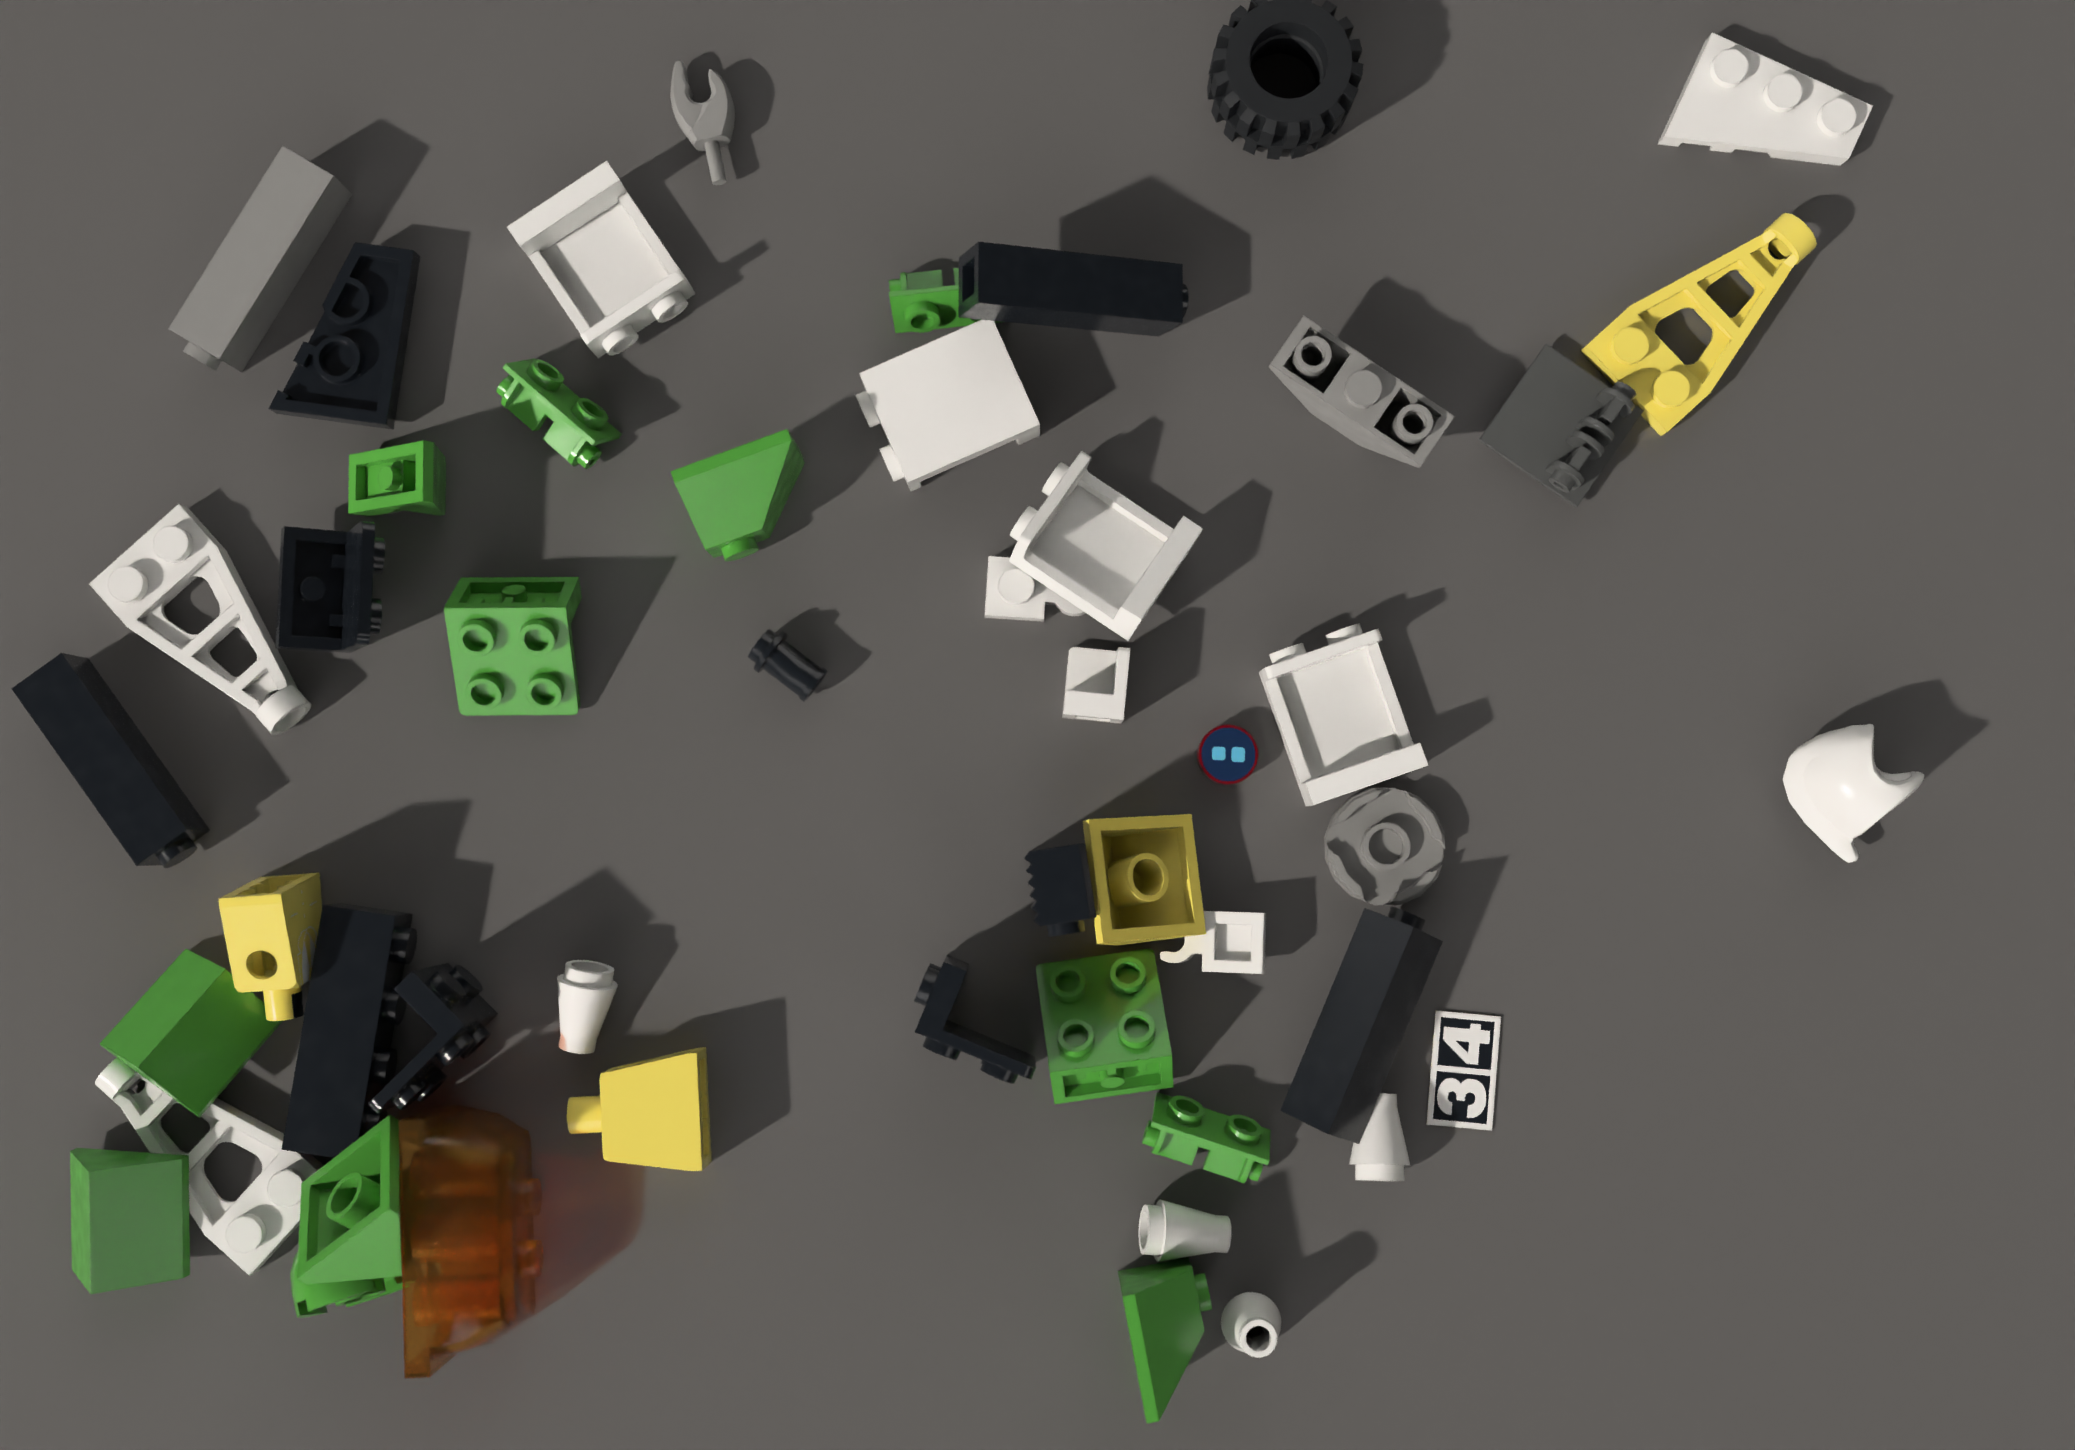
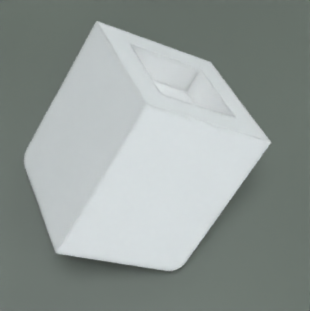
[1062,647,1130,724]

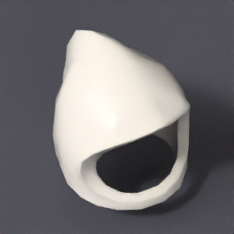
[1783,724,1924,863]

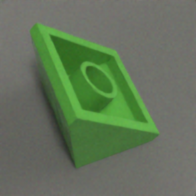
[100,948,283,1118]
[297,1115,402,1284]
[70,1148,190,1294]

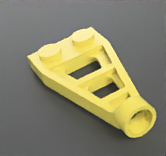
[1581,213,1817,436]

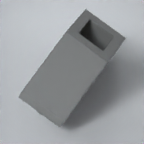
[1269,315,1455,468]

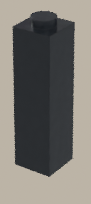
[958,241,1189,337]
[11,653,210,868]
[1280,906,1443,1144]

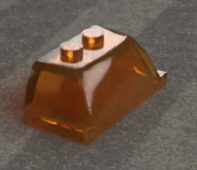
[399,1105,544,1378]

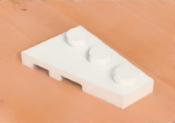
[1658,32,1873,166]

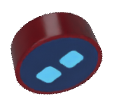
[1197,725,1258,785]

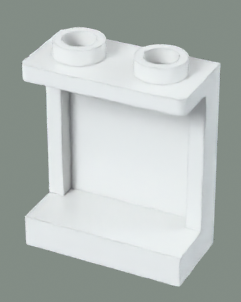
[507,161,696,358]
[855,320,1040,491]
[1009,451,1203,641]
[1259,623,1429,806]

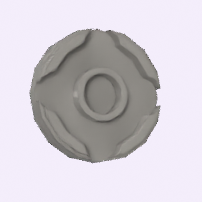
[1324,788,1445,905]

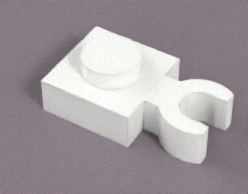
[985,556,1086,622]
[1160,911,1266,974]

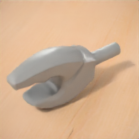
[671,60,735,185]

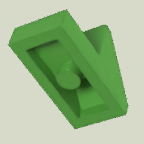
[348,440,446,517]

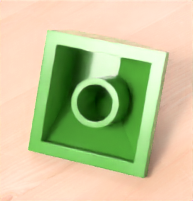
[670,429,805,562]
[1118,1258,1212,1424]

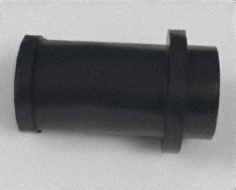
[748,629,828,702]

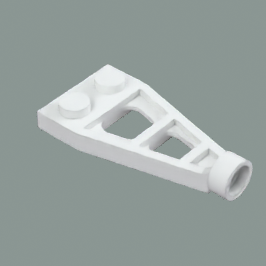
[89,504,311,735]
[95,1057,324,1276]

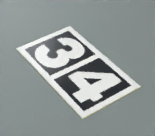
[1426,1010,1501,1131]

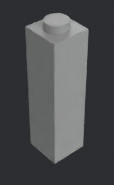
[168,145,352,372]

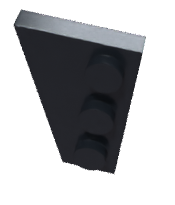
[268,242,420,430]

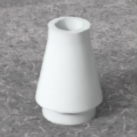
[557,960,618,1054]
[1349,1093,1410,1181]
[1138,1199,1231,1262]
[1221,1292,1281,1358]

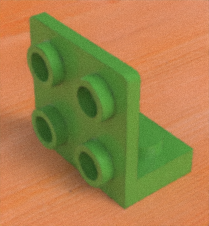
[444,577,582,716]
[1036,949,1174,1104]

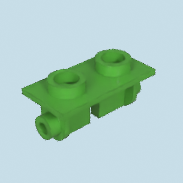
[889,268,1001,333]
[496,358,622,469]
[1142,1092,1271,1184]

